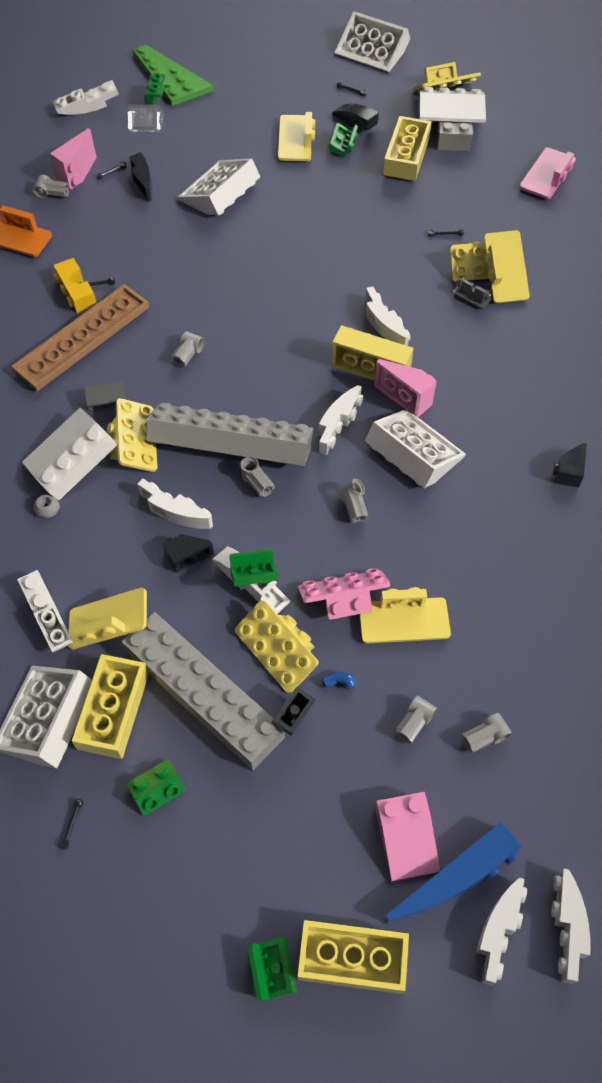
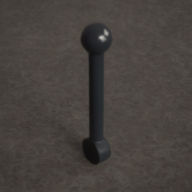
[337,82,367,96]
[96,162,127,179]
[428,229,464,237]
[78,277,115,286]
[59,799,84,850]

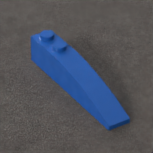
[384,822,521,924]

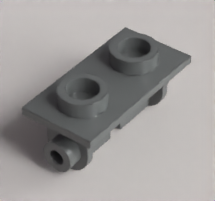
[452,278,493,309]

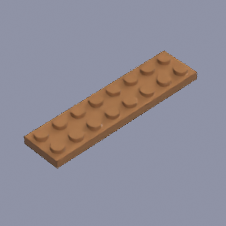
[11,284,150,391]

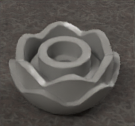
[33,494,60,519]

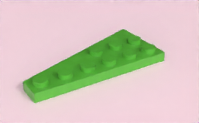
[133,45,214,106]

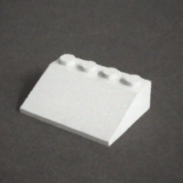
[334,11,410,73]
[418,87,486,123]
[177,158,260,216]
[22,408,117,501]
[365,409,466,488]
[0,666,92,768]

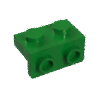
[144,73,166,111]
[327,123,358,158]
[229,549,278,587]
[126,759,186,816]
[247,937,297,1001]

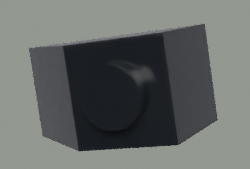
[552,443,587,488]
[163,534,214,573]
[272,686,315,736]

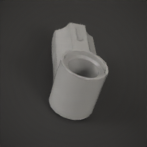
[33,175,69,198]
[171,331,205,368]
[241,457,275,497]
[337,479,368,523]
[395,695,437,744]
[461,713,512,754]

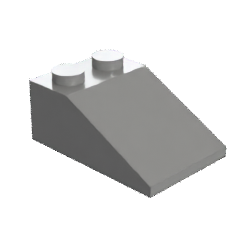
[437,121,473,151]

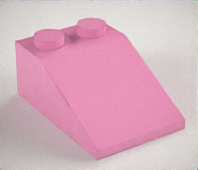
[50,128,97,190]
[374,359,437,417]
[375,792,440,882]

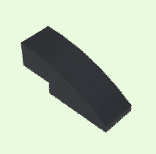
[332,103,379,131]
[129,152,152,202]

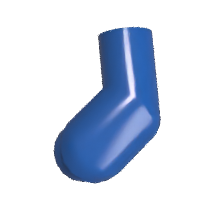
[321,671,356,689]

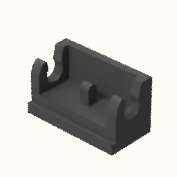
[84,381,127,410]

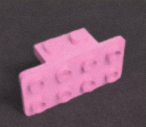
[520,148,576,199]
[298,569,390,620]

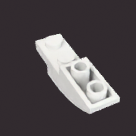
[53,80,119,115]
[365,286,410,346]
[319,385,363,455]
[138,479,213,529]
[212,546,290,614]
[17,570,73,653]
[551,869,590,984]
[476,878,527,986]

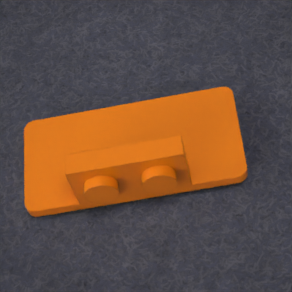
[0,206,52,257]

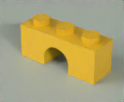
[53,258,97,313]

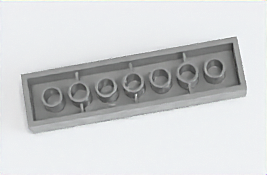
[147,403,313,466]
[122,612,285,771]

